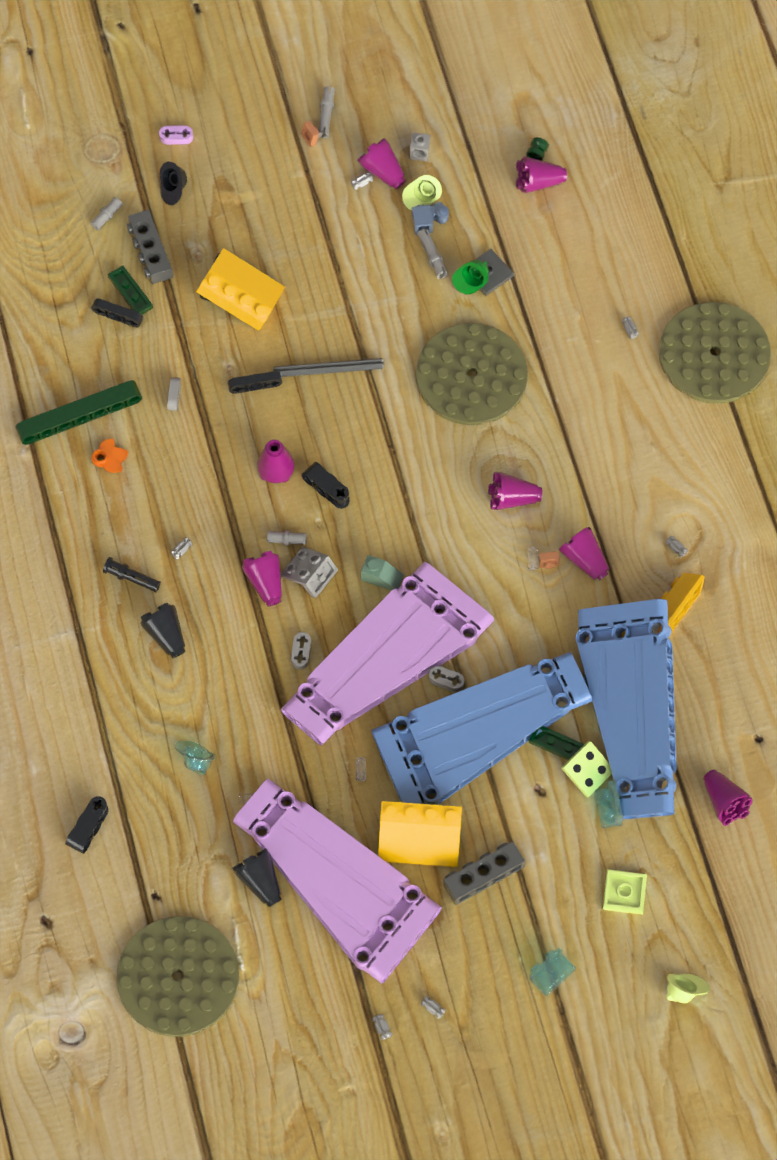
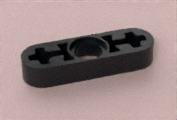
[91,298,143,328]
[228,371,282,394]

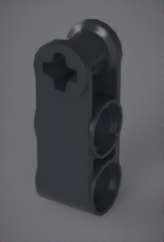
[301,462,350,509]
[65,796,109,854]

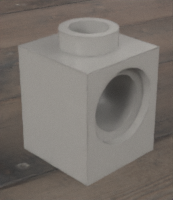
[410,133,430,162]

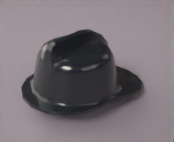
[159,162,187,205]

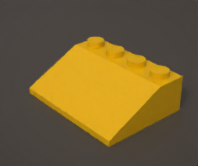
[196,248,285,331]
[378,801,462,867]

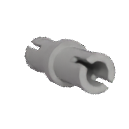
[90,197,122,231]
[267,530,307,546]

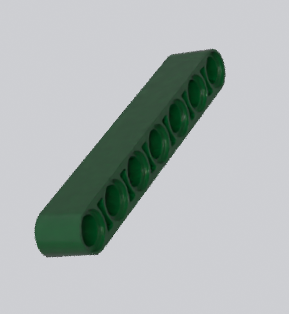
[15,380,143,445]

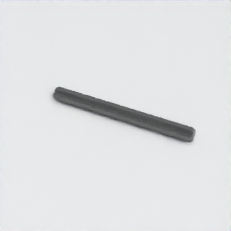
[273,358,384,377]

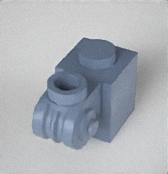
[412,202,449,235]

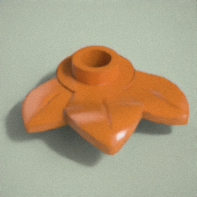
[91,439,129,473]

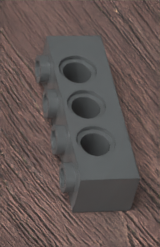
[126,209,173,284]
[443,841,525,905]

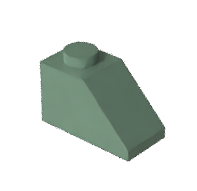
[361,555,404,590]

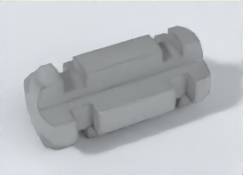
[351,172,373,190]
[622,316,639,339]
[665,536,688,557]
[171,537,192,559]
[421,996,445,1019]
[372,1014,392,1040]

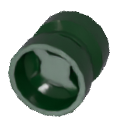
[526,137,549,161]

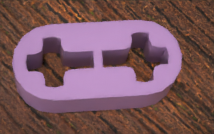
[159,126,193,144]

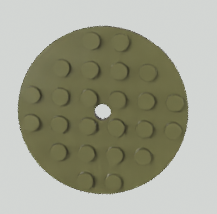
[659,302,771,403]
[416,323,528,425]
[117,916,239,1037]

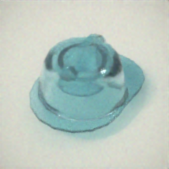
[175,741,216,775]

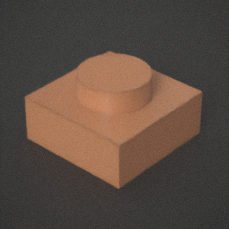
[301,121,319,147]
[539,551,560,569]

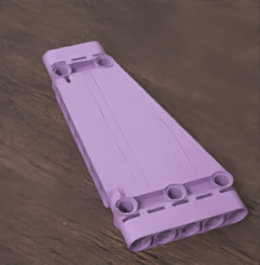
[281,562,494,745]
[233,779,442,984]

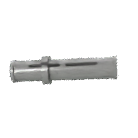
[318,86,335,139]
[417,229,448,279]

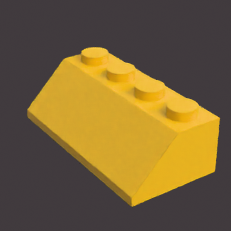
[657,572,705,634]

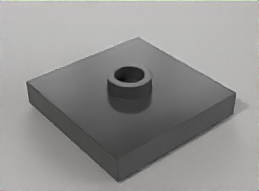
[475,249,514,296]

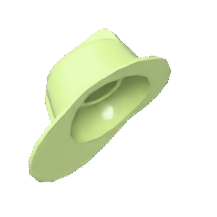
[402,175,442,210]
[666,974,710,1003]

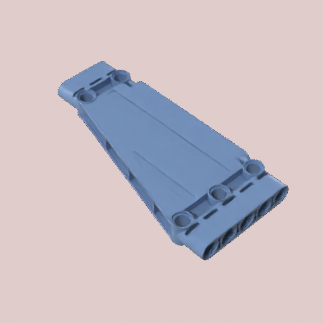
[575,599,677,819]
[371,652,592,805]

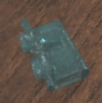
[595,781,623,828]
[529,948,576,997]

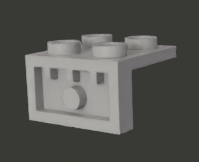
[281,547,338,598]

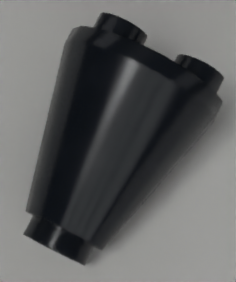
[140,603,186,659]
[232,848,282,908]

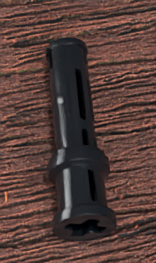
[103,557,161,593]

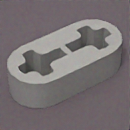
[167,377,181,411]
[291,632,311,670]
[429,666,465,692]

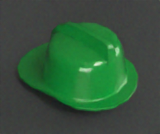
[452,259,489,295]

